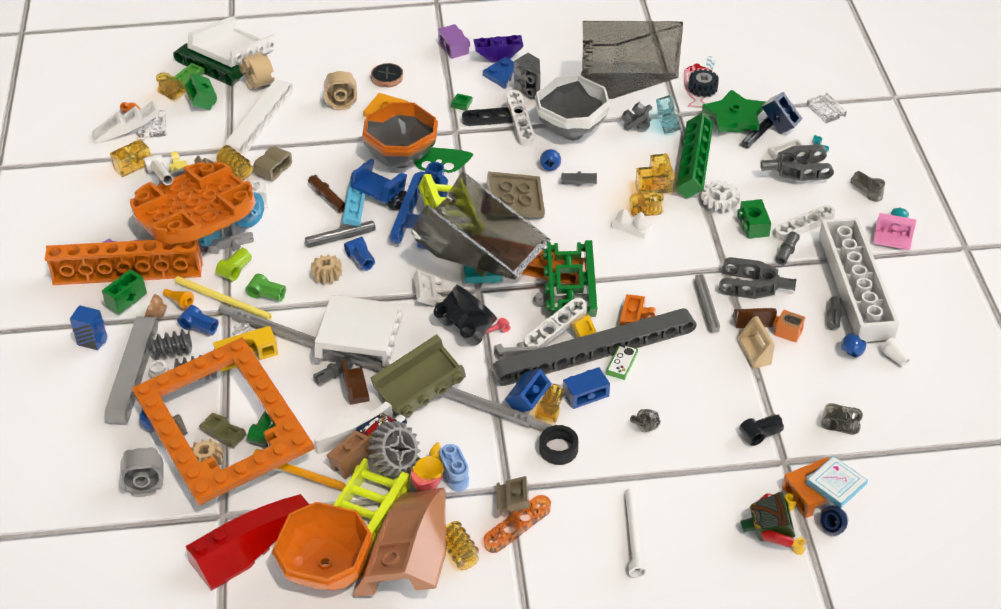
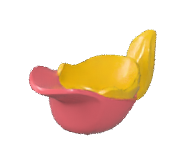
[410,442,444,491]

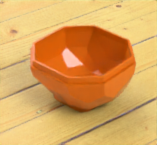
[272,502,373,590]

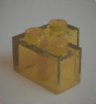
[635,153,675,196]

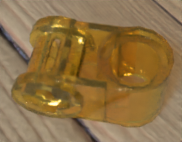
[156,72,187,101]
[629,192,664,217]

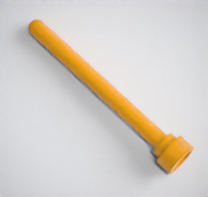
[253,449,346,491]

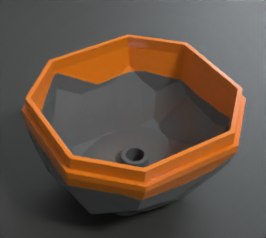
[362,102,438,168]

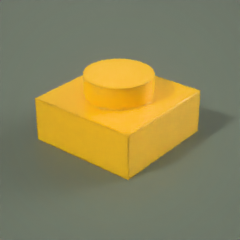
[571,315,597,338]

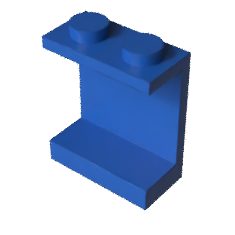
[350,158,407,204]

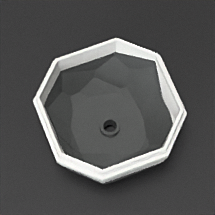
[535,75,610,141]

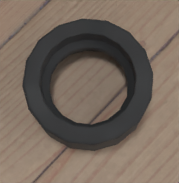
[539,425,579,465]

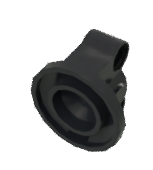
[433,284,497,346]

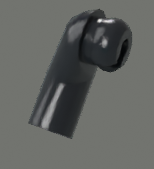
[388,190,406,210]

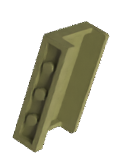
[370,334,466,418]

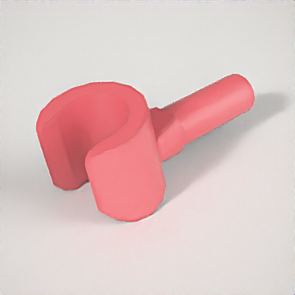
[485,318,511,334]

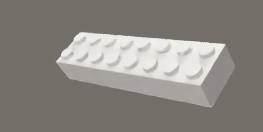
[819,217,900,342]

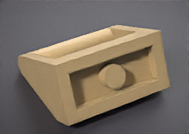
[738,316,775,369]

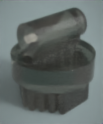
[630,409,661,432]

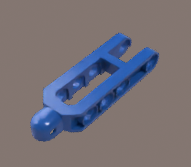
[390,162,448,249]

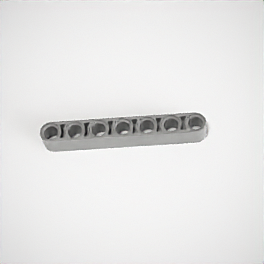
[104,316,158,424]

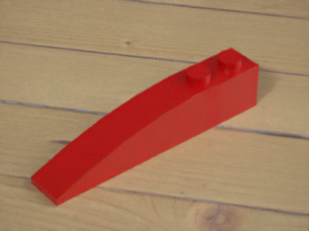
[185,494,310,591]

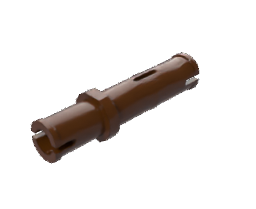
[308,175,345,213]

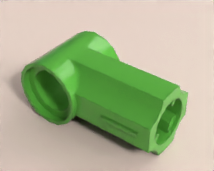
[245,273,287,301]

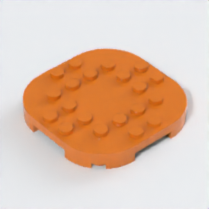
[130,162,255,243]

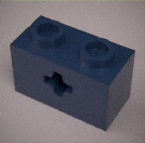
[761,92,803,134]

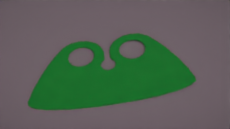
[414,147,474,173]

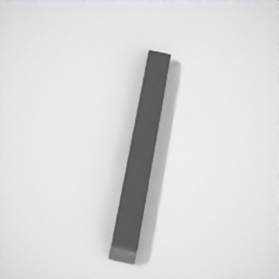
[492,308,697,386]

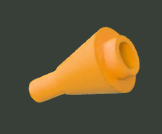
[163,289,194,310]

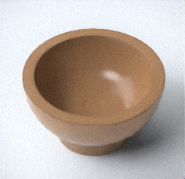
[144,294,167,319]

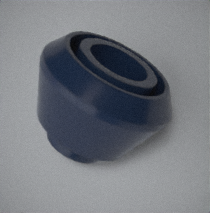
[820,505,849,535]

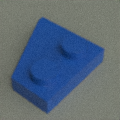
[483,57,514,89]

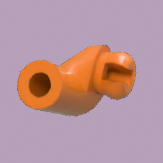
[120,102,141,113]

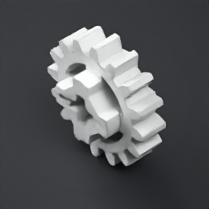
[701,180,741,212]

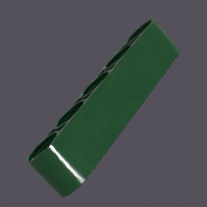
[173,43,244,86]

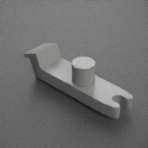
[210,232,254,254]
[494,342,542,360]

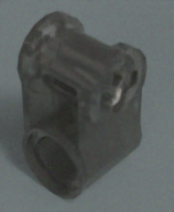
[821,403,863,435]

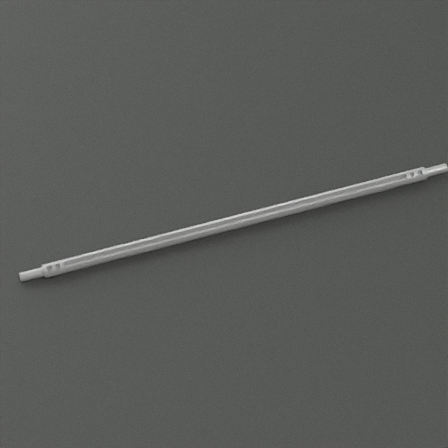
[218,305,552,431]

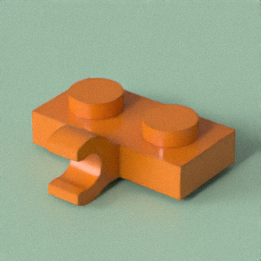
[620,294,656,326]

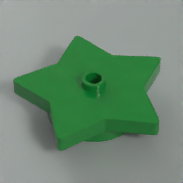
[702,90,766,133]

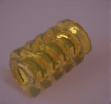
[216,145,253,180]
[446,521,479,570]

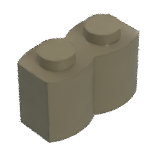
[253,146,293,181]

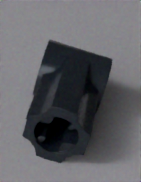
[739,414,784,446]

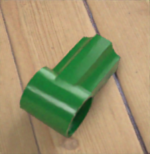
[247,411,275,447]

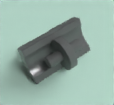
[621,101,653,131]

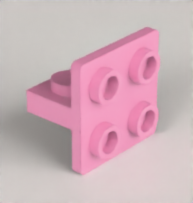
[873,213,916,250]

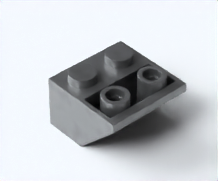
[514,52,541,100]

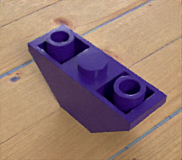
[473,35,524,63]

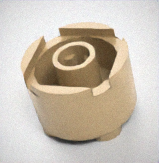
[239,52,275,89]
[323,71,357,110]

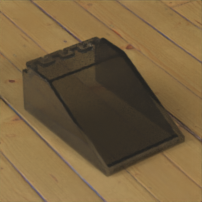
[581,21,683,99]
[411,172,551,280]

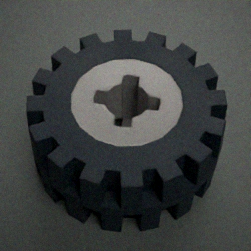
[688,69,719,97]

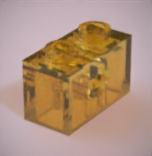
[110,139,151,178]

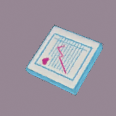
[806,456,868,508]

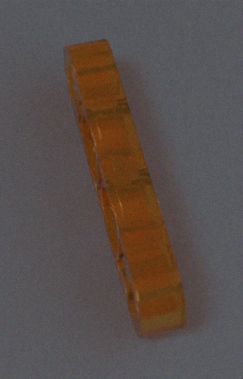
[484,495,551,553]

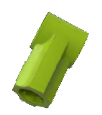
[215,247,252,282]

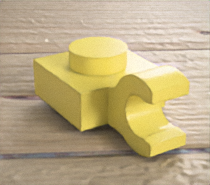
[169,151,188,172]

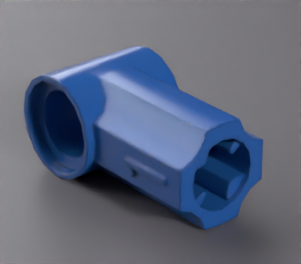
[344,237,375,271]
[177,305,219,335]

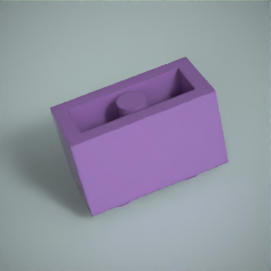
[438,24,470,59]

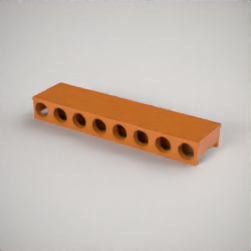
[44,239,203,285]

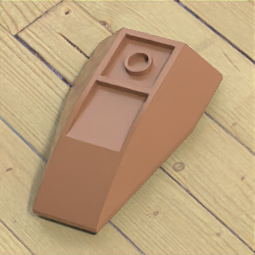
[353,488,446,597]

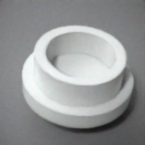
[148,360,169,378]

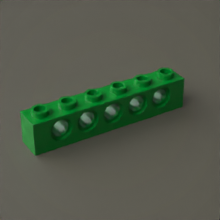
[676,112,713,199]

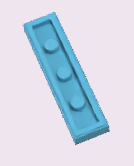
[342,179,365,227]

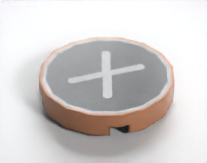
[371,63,403,87]

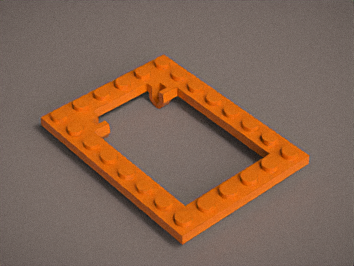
[131,337,315,506]

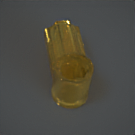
[535,384,564,423]

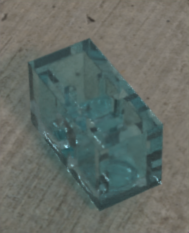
[656,94,681,134]

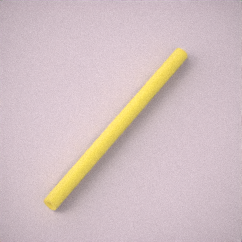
[175,276,272,320]

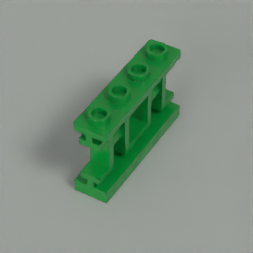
[543,240,598,317]

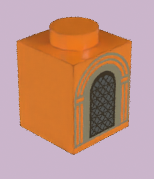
[773,309,806,343]

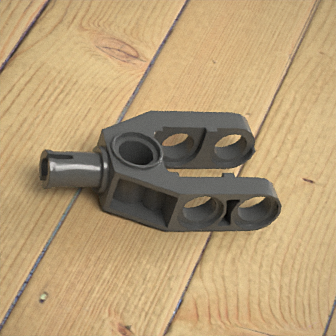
[760,144,834,181]
[719,257,797,299]

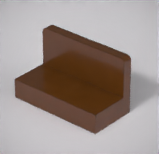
[733,308,777,328]
[341,360,370,405]

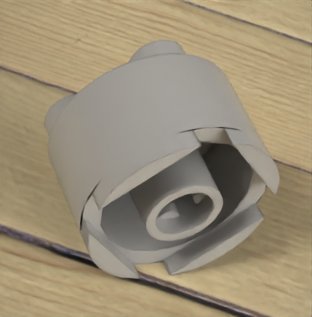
[119,447,164,497]

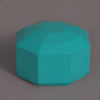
[890,207,909,218]

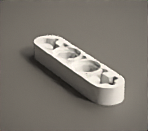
[507,90,534,146]
[775,205,836,241]
[525,298,587,348]

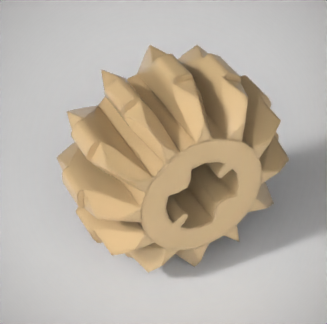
[311,254,343,285]
[191,438,224,466]

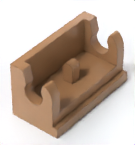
[326,430,371,479]

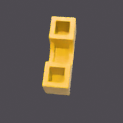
[213,326,279,372]

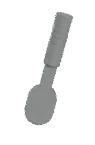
[533,292,587,307]

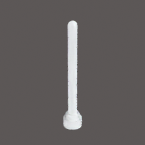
[625,489,647,578]

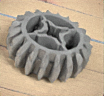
[367,421,422,478]

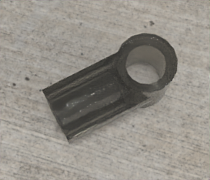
[850,170,885,202]

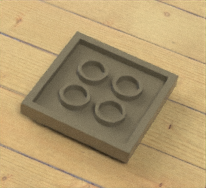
[487,171,545,218]

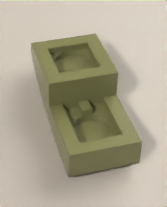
[199,413,247,448]

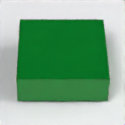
[451,93,473,111]

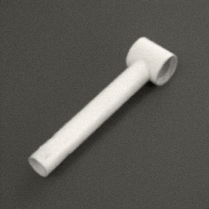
[143,153,173,186]

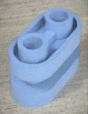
[440,444,469,492]

